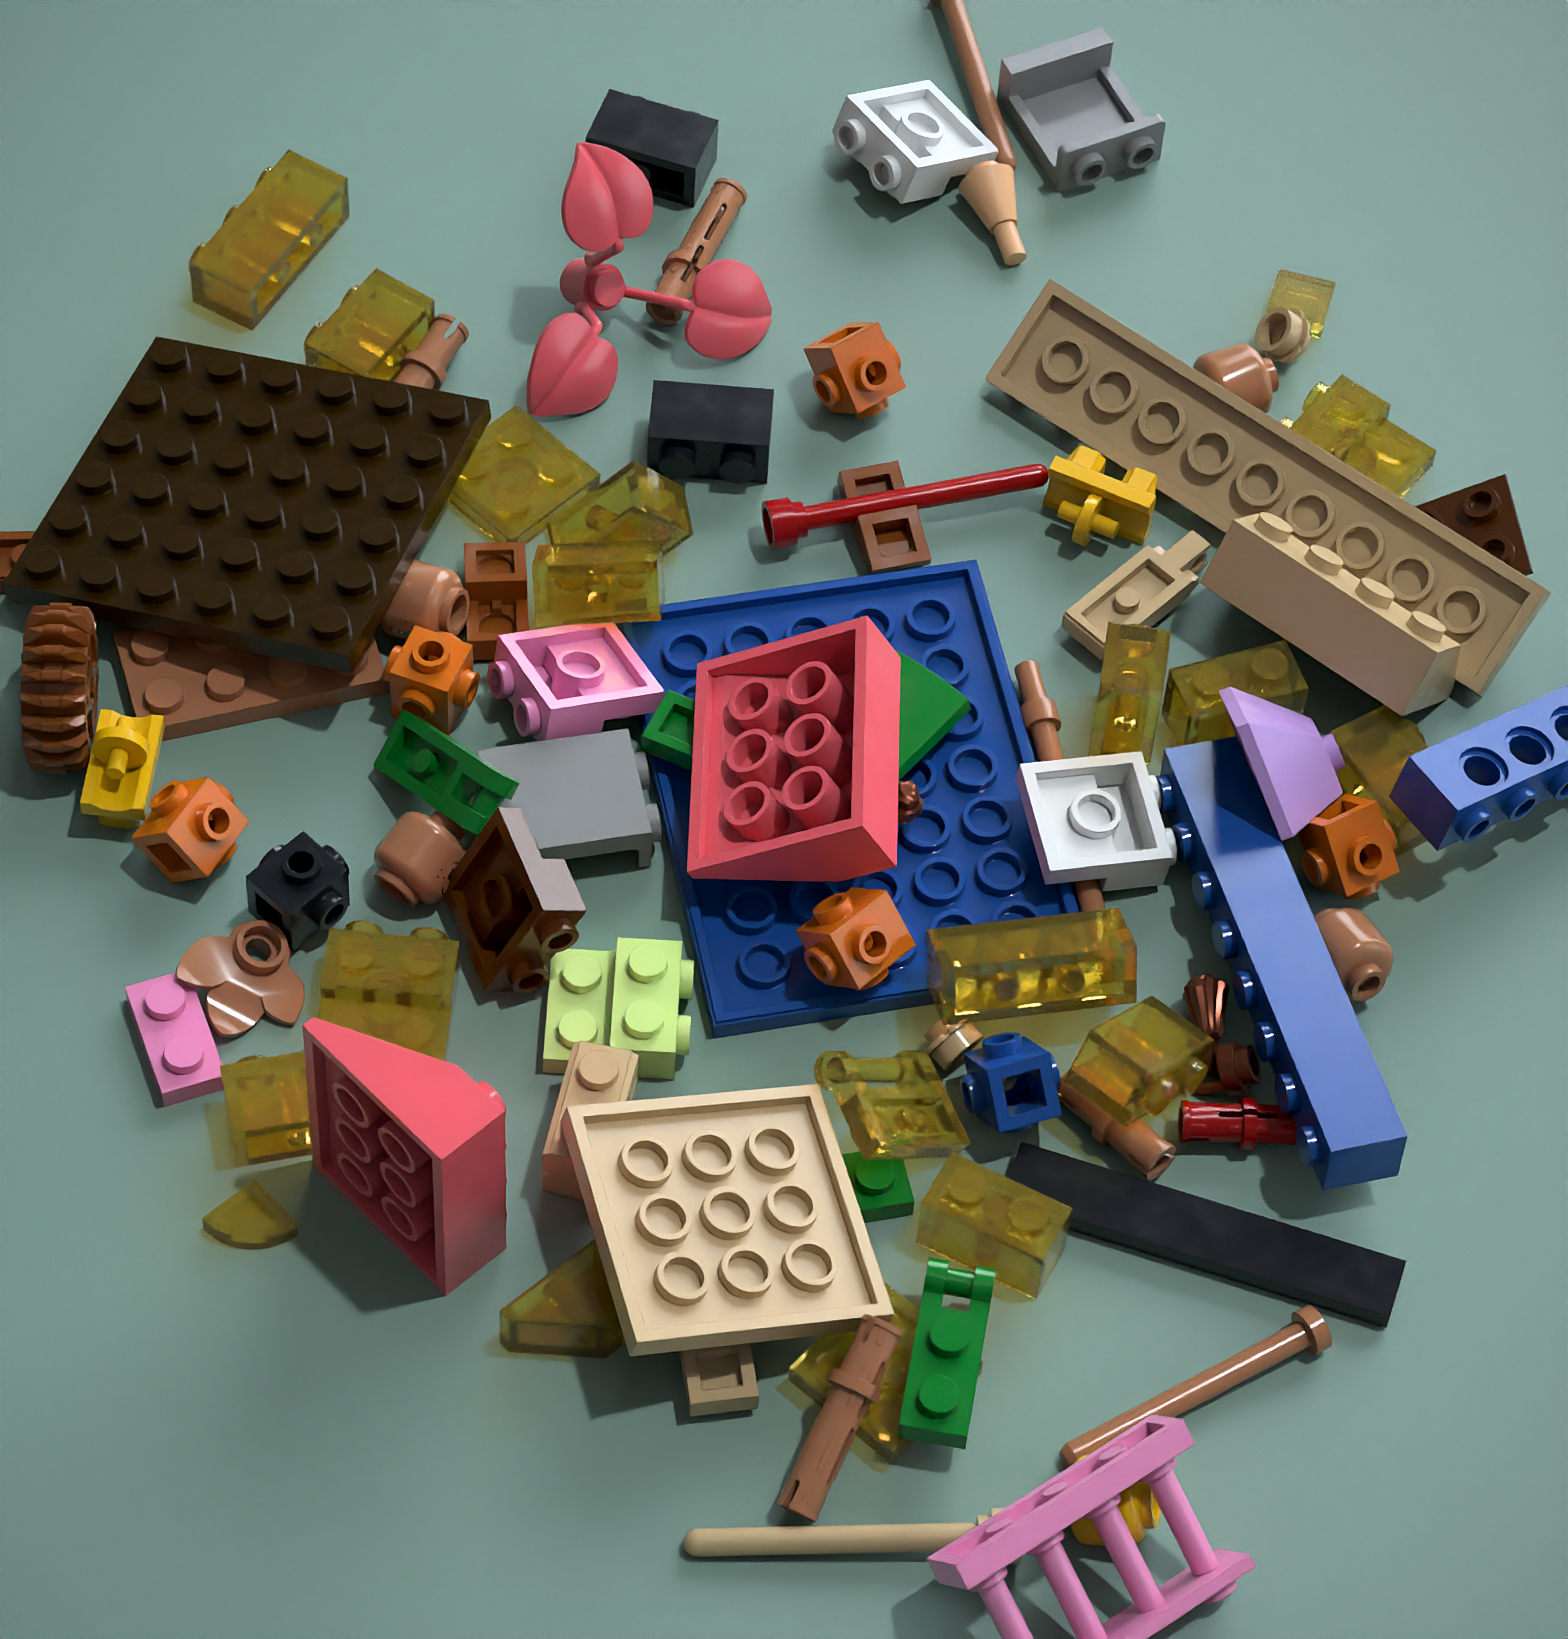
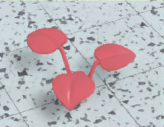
[526,142,772,417]

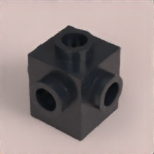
[246,831,350,951]

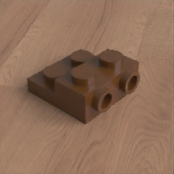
[444,807,587,993]

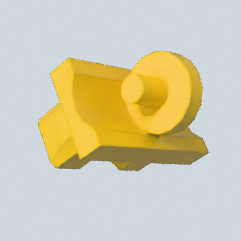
[1043,445,1158,547]
[80,709,165,829]

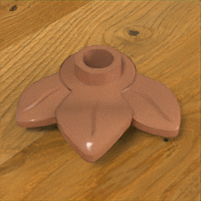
[175,920,305,1037]

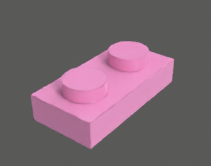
[125,972,227,1107]

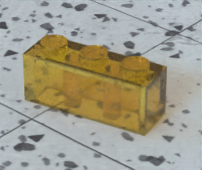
[188,149,350,331]
[926,908,1137,1026]

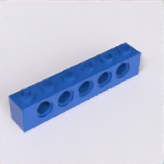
[1389,685,1568,851]

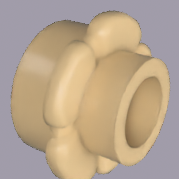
[1256,307,1310,364]
[923,1011,984,1071]

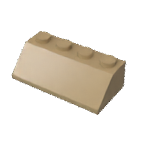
[1200,512,1460,716]

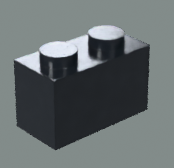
[585,89,719,208]
[647,380,774,484]

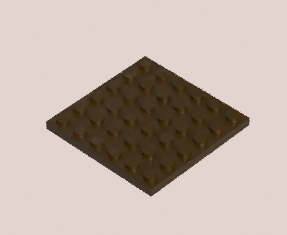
[3,336,492,673]

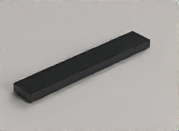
[1000,1142,1406,1328]

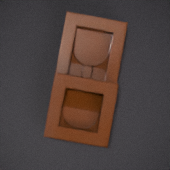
[837,460,932,575]
[464,542,529,660]

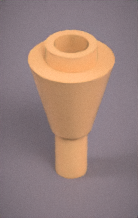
[959,161,1027,266]

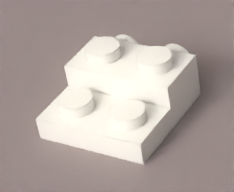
[831,80,999,204]
[1016,751,1177,892]

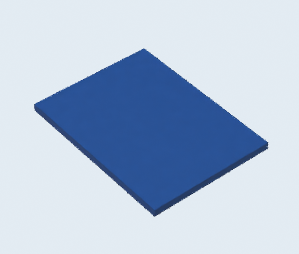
[615,559,1095,1039]

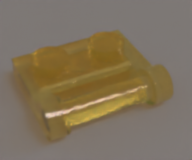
[814,1050,971,1160]

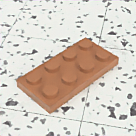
[113,628,388,741]

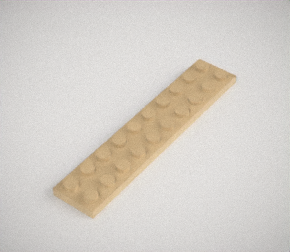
[985,279,1551,697]

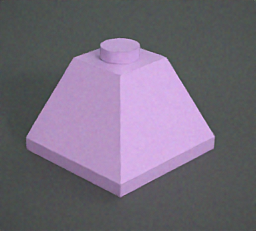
[1219,686,1346,841]

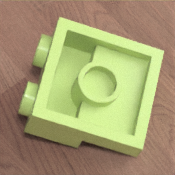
[543,937,694,1080]

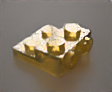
[1279,374,1436,498]
[317,920,460,1061]

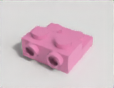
[487,618,665,741]

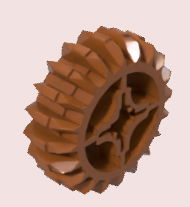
[19,602,99,774]

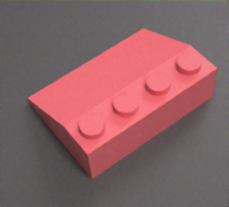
[687,615,901,882]
[302,1017,507,1296]

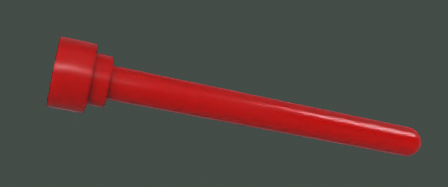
[761,463,1049,550]

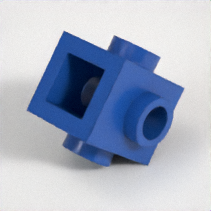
[960,1032,1062,1133]

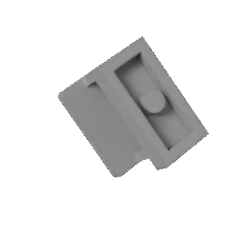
[997,26,1166,193]
[477,728,662,867]

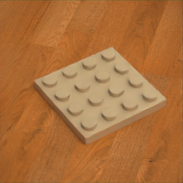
[560,1084,894,1356]

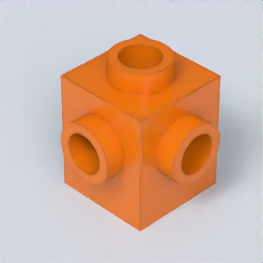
[803,322,906,419]
[384,625,480,736]
[130,777,250,883]
[1298,794,1400,900]
[796,887,916,990]

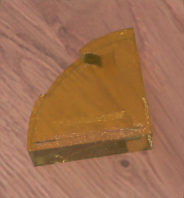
[202,1179,299,1250]

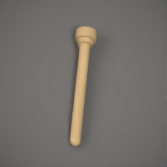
[683,1508,1021,1564]

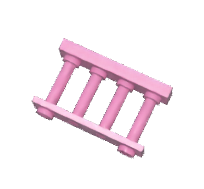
[926,1414,1256,1639]

